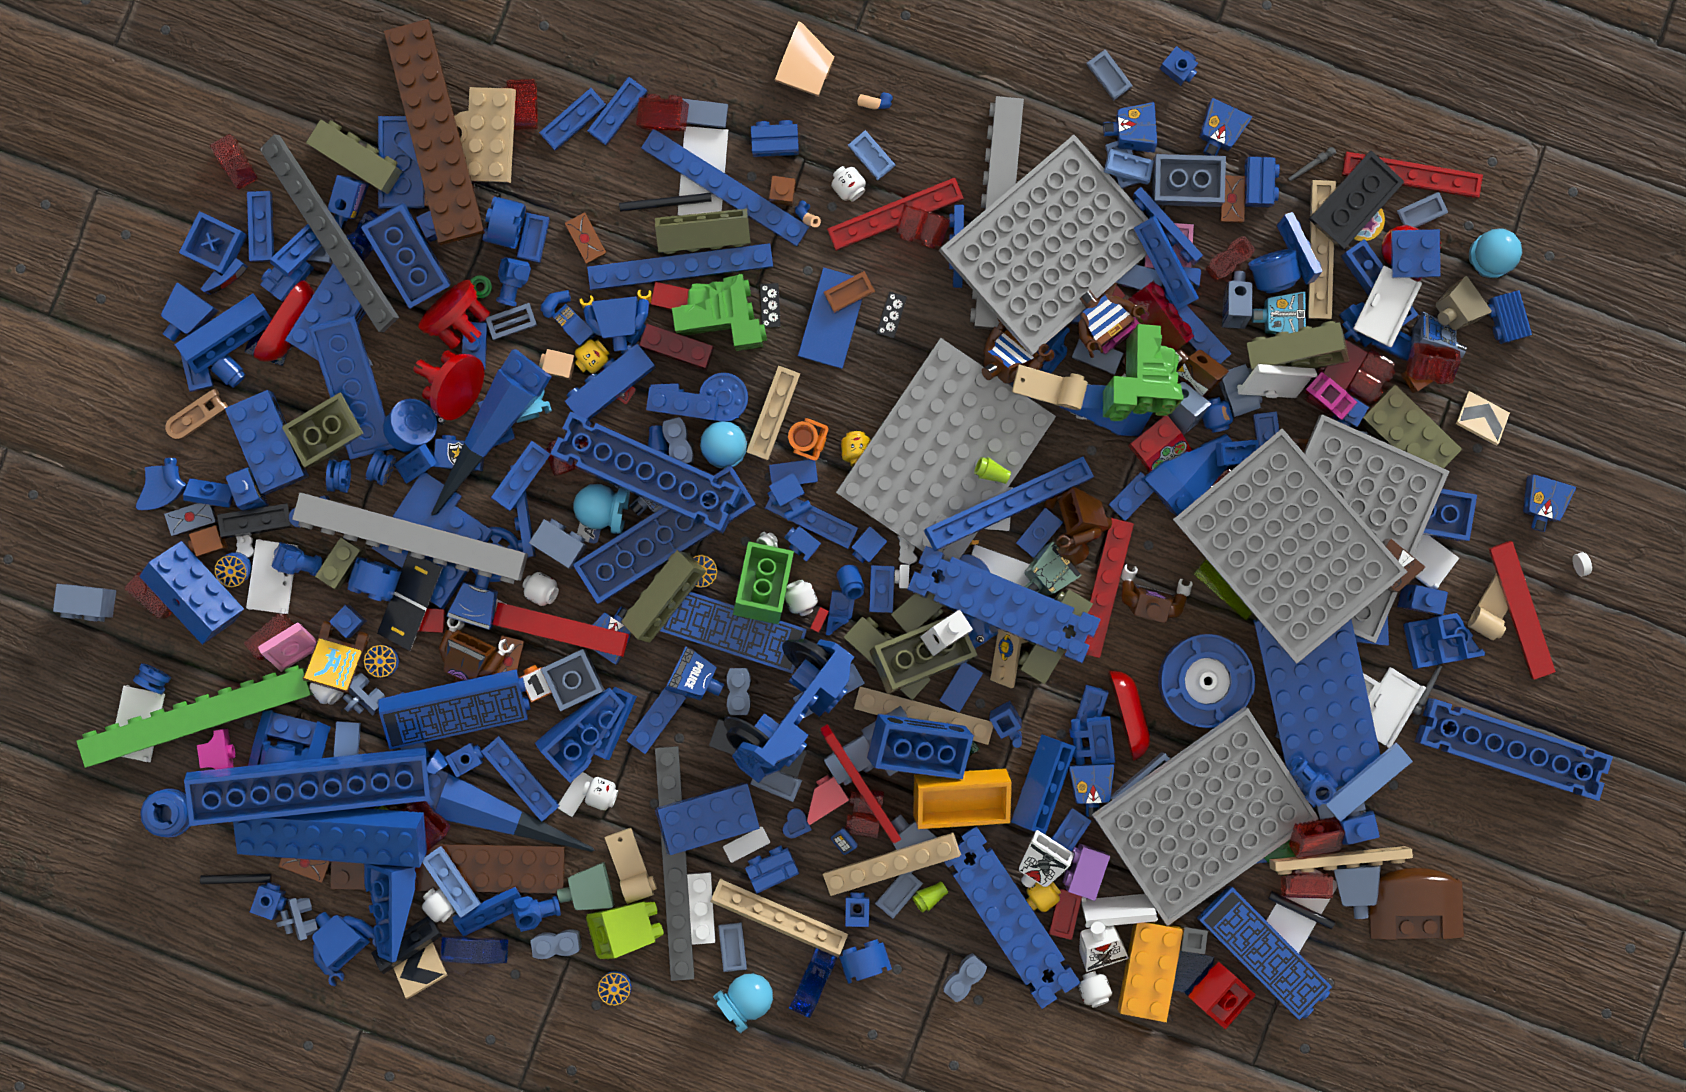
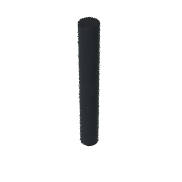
[200,873,272,885]
[1268,891,1335,929]

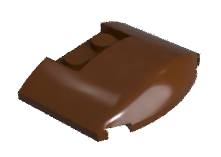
[1369,868,1464,940]

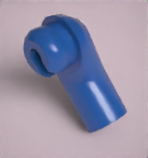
[541,290,571,318]

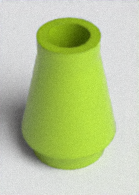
[974,457,1011,484]
[912,881,948,913]

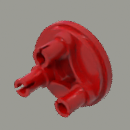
[418,280,490,350]
[413,350,485,420]

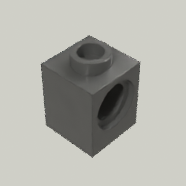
[1180,926,1208,954]

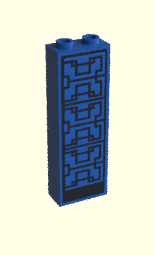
[660,592,807,674]
[378,669,531,750]
[1197,885,1332,1020]

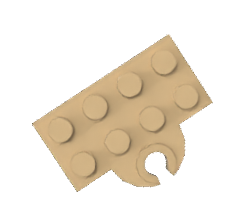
[455,87,516,183]

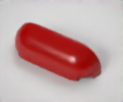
[254,280,314,362]
[1108,671,1150,761]

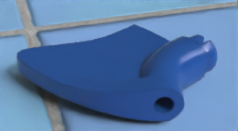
[136,458,187,510]

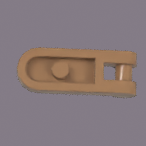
[165,388,229,439]

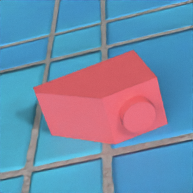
[807,775,849,825]

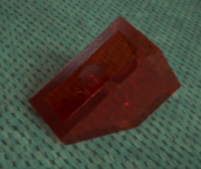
[210,134,259,190]

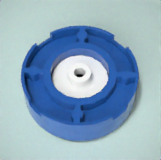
[1158,634,1255,728]

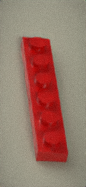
[1085,518,1134,658]

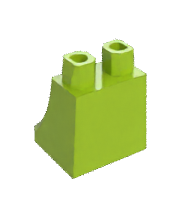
[586,902,664,959]

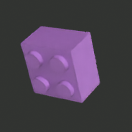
[1062,843,1110,901]

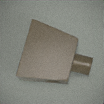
[1436,276,1492,331]

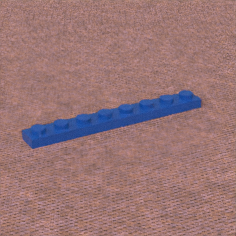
[641,129,809,247]
[587,243,773,291]
[924,457,1094,551]

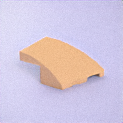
[775,21,834,97]

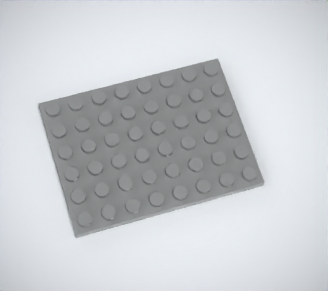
[939,135,1149,356]
[836,338,1056,562]
[1304,415,1449,643]
[1173,429,1407,664]
[1092,707,1319,926]

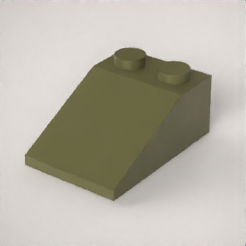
[282,393,364,468]

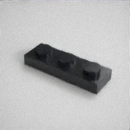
[217,503,292,539]
[371,916,443,974]

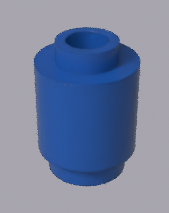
[211,354,246,388]
[836,565,864,600]

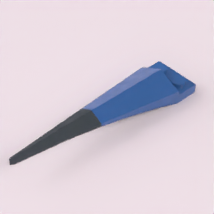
[431,349,552,516]
[411,770,595,852]

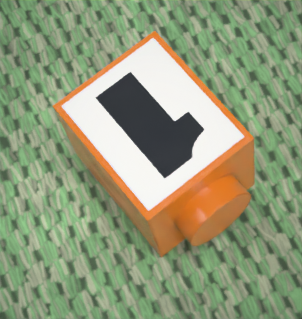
[520,665,552,702]

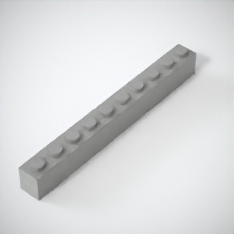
[970,96,1024,330]
[292,493,528,584]

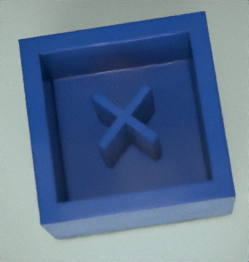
[179,211,247,274]

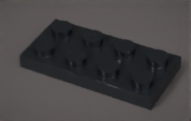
[1309,150,1405,250]

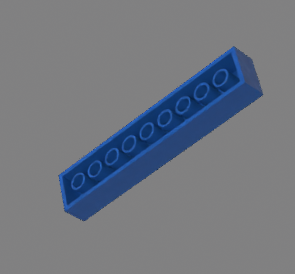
[184,748,430,826]

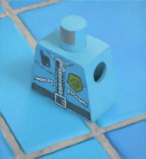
[1252,292,1306,335]

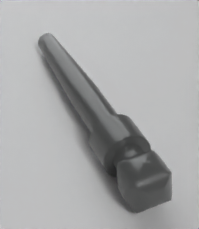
[1288,147,1336,182]
[1412,665,1442,715]

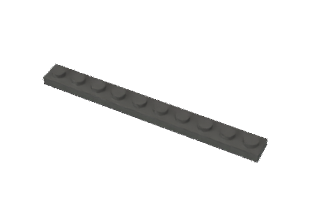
[260,134,399,332]
[655,746,695,981]

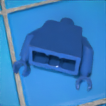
[312,912,377,986]

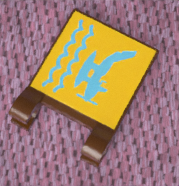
[303,621,369,693]

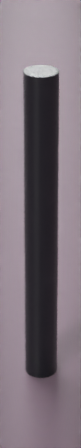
[619,192,712,212]

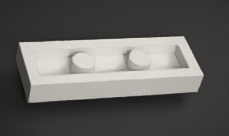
[687,872,716,944]

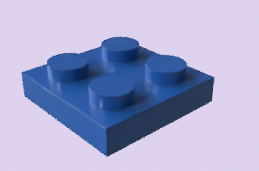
[1391,229,1440,278]

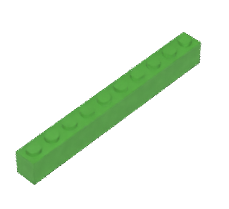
[77,665,312,768]

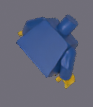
[580,290,652,351]

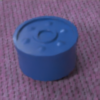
[1248,249,1301,293]
[699,373,748,422]
[383,399,437,452]
[141,789,190,837]

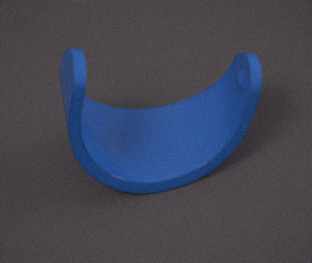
[427,748,449,775]

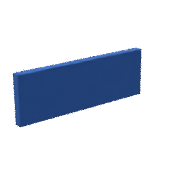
[308,315,394,459]

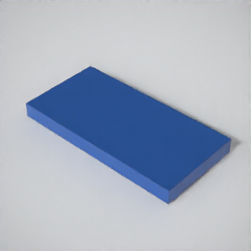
[378,116,426,209]
[798,267,862,369]
[372,472,462,568]

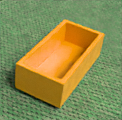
[913,769,1011,829]
[1117,922,1183,1022]

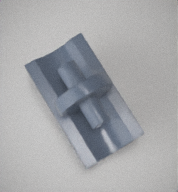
[343,673,385,716]
[276,898,318,941]

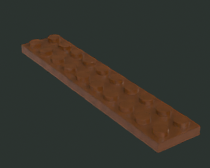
[384,19,485,245]
[331,843,565,893]

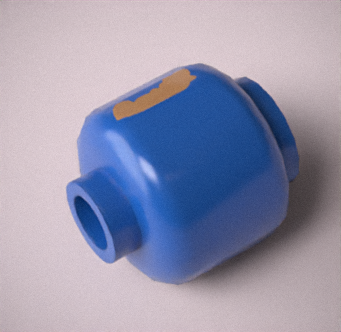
[1202,397,1234,432]

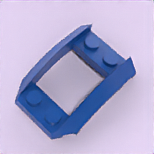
[248,710,331,766]

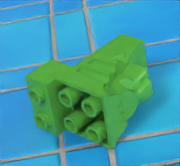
[672,274,767,351]
[1103,324,1183,421]

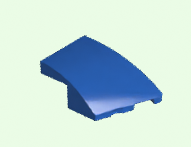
[1403,613,1485,669]

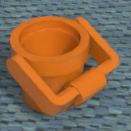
[788,418,828,460]

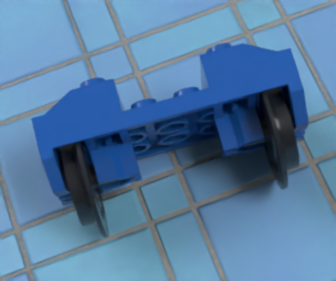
[724,639,854,783]

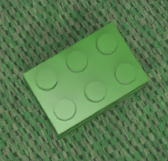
[733,541,794,624]

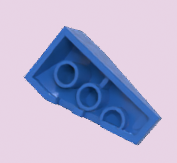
[1060,385,1153,437]
[1143,434,1232,516]
[535,687,625,783]
[364,864,416,963]

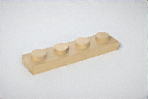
[746,366,800,460]

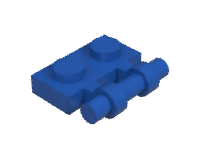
[1069,716,1115,765]

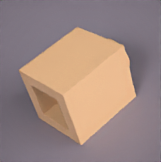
[539,349,576,380]

